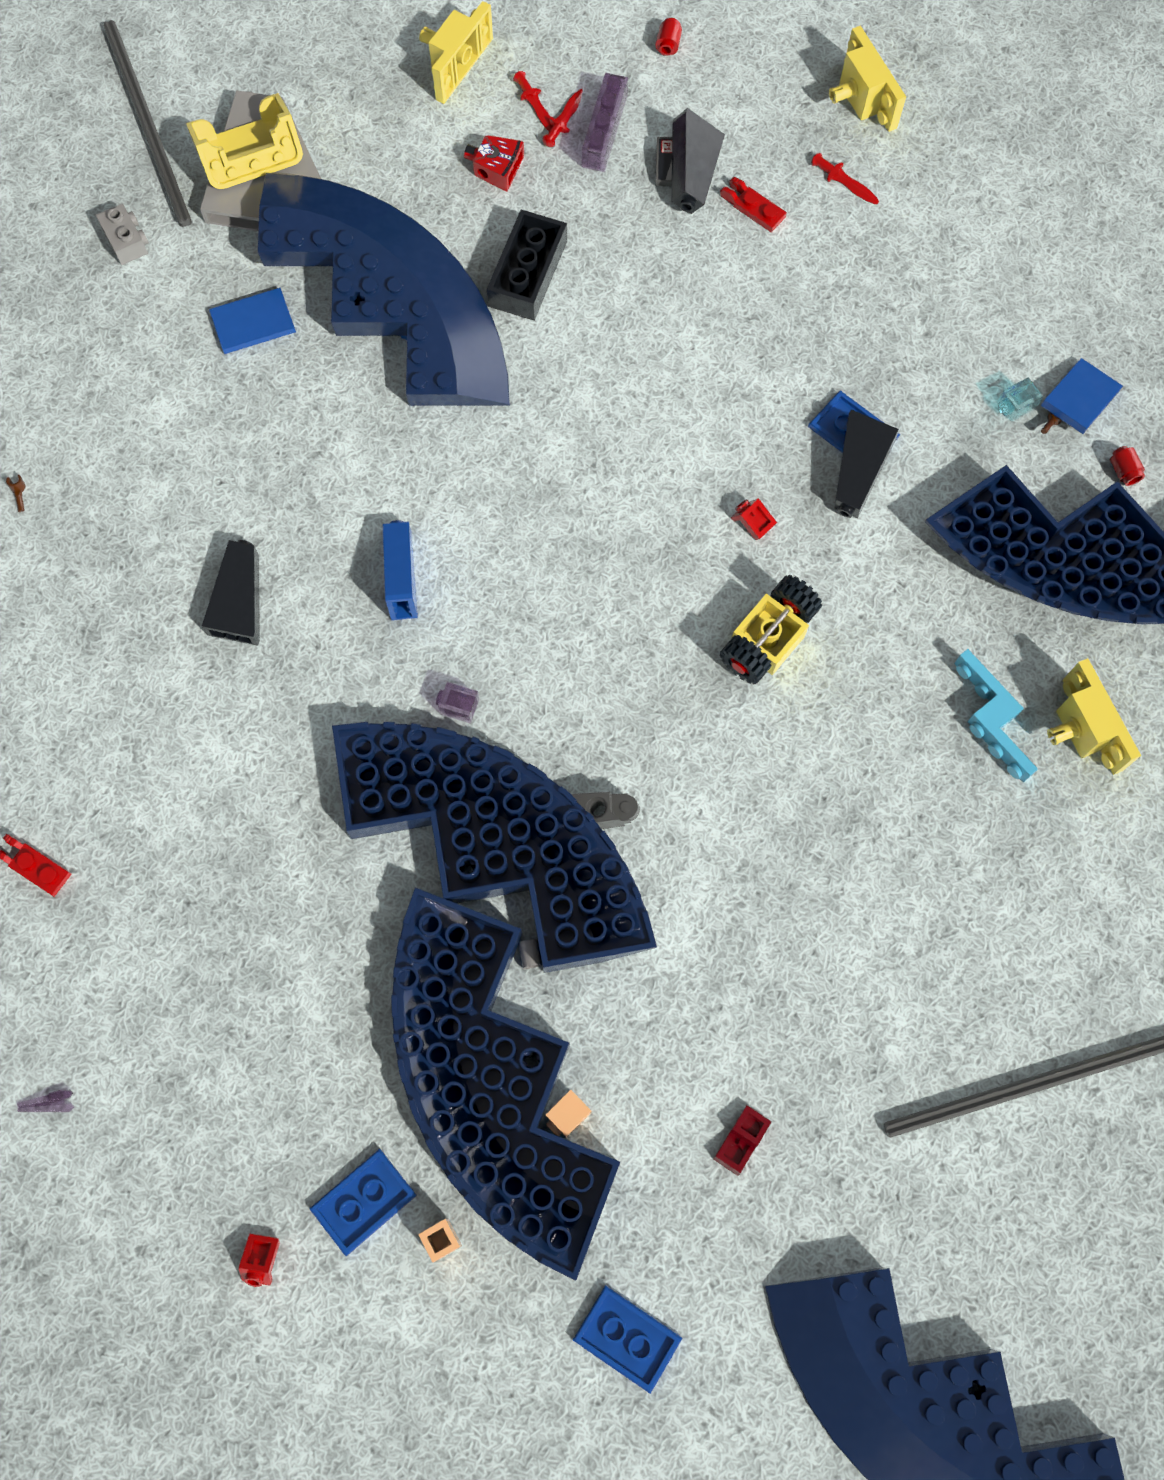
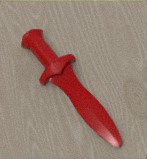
[513,71,552,131]
[542,89,583,147]
[811,153,879,205]

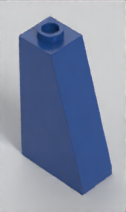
[383,520,418,620]

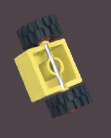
[719,575,822,685]

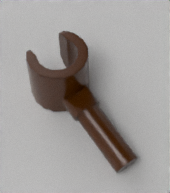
[1041,412,1062,434]
[6,475,26,512]

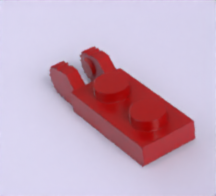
[720,177,787,233]
[0,833,72,897]

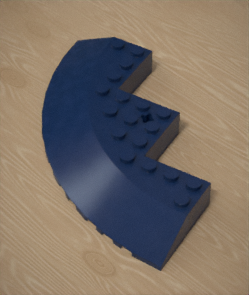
[258,173,510,406]
[925,465,1164,624]
[332,722,657,973]
[391,887,620,1281]
[765,1267,1125,1480]

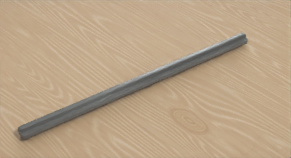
[103,20,192,227]
[884,1036,1164,1138]

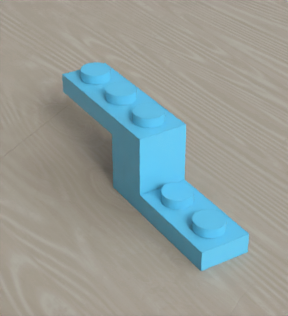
[954,649,1038,783]

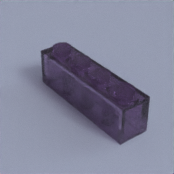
[582,73,628,172]

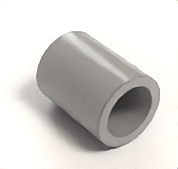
[518,939,542,969]

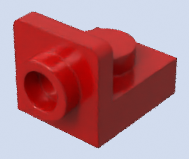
[731,498,777,540]
[239,1233,280,1287]

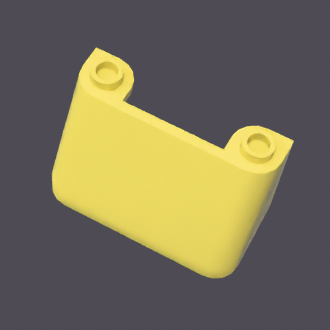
[186,93,303,189]

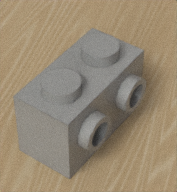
[96,203,149,265]

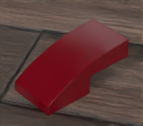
[713,1105,772,1176]

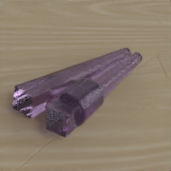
[17,1089,74,1112]

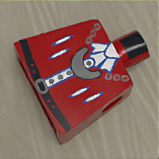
[464,135,524,192]

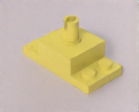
[419,1,493,104]
[829,25,906,132]
[1047,658,1141,775]

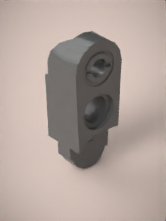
[571,792,640,829]

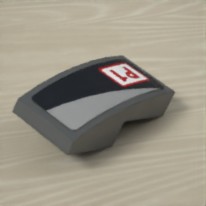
[656,137,672,186]

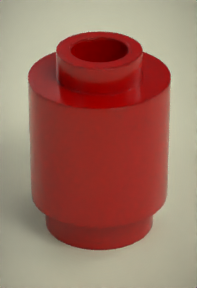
[655,18,682,56]
[1110,446,1145,486]

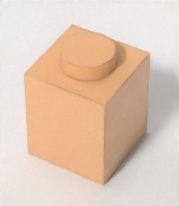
[546,1090,592,1138]
[418,1219,462,1262]

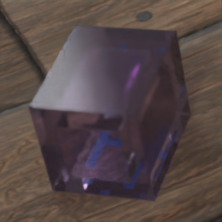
[436,682,479,724]

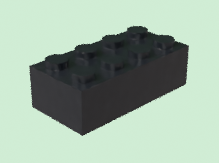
[487,209,567,321]

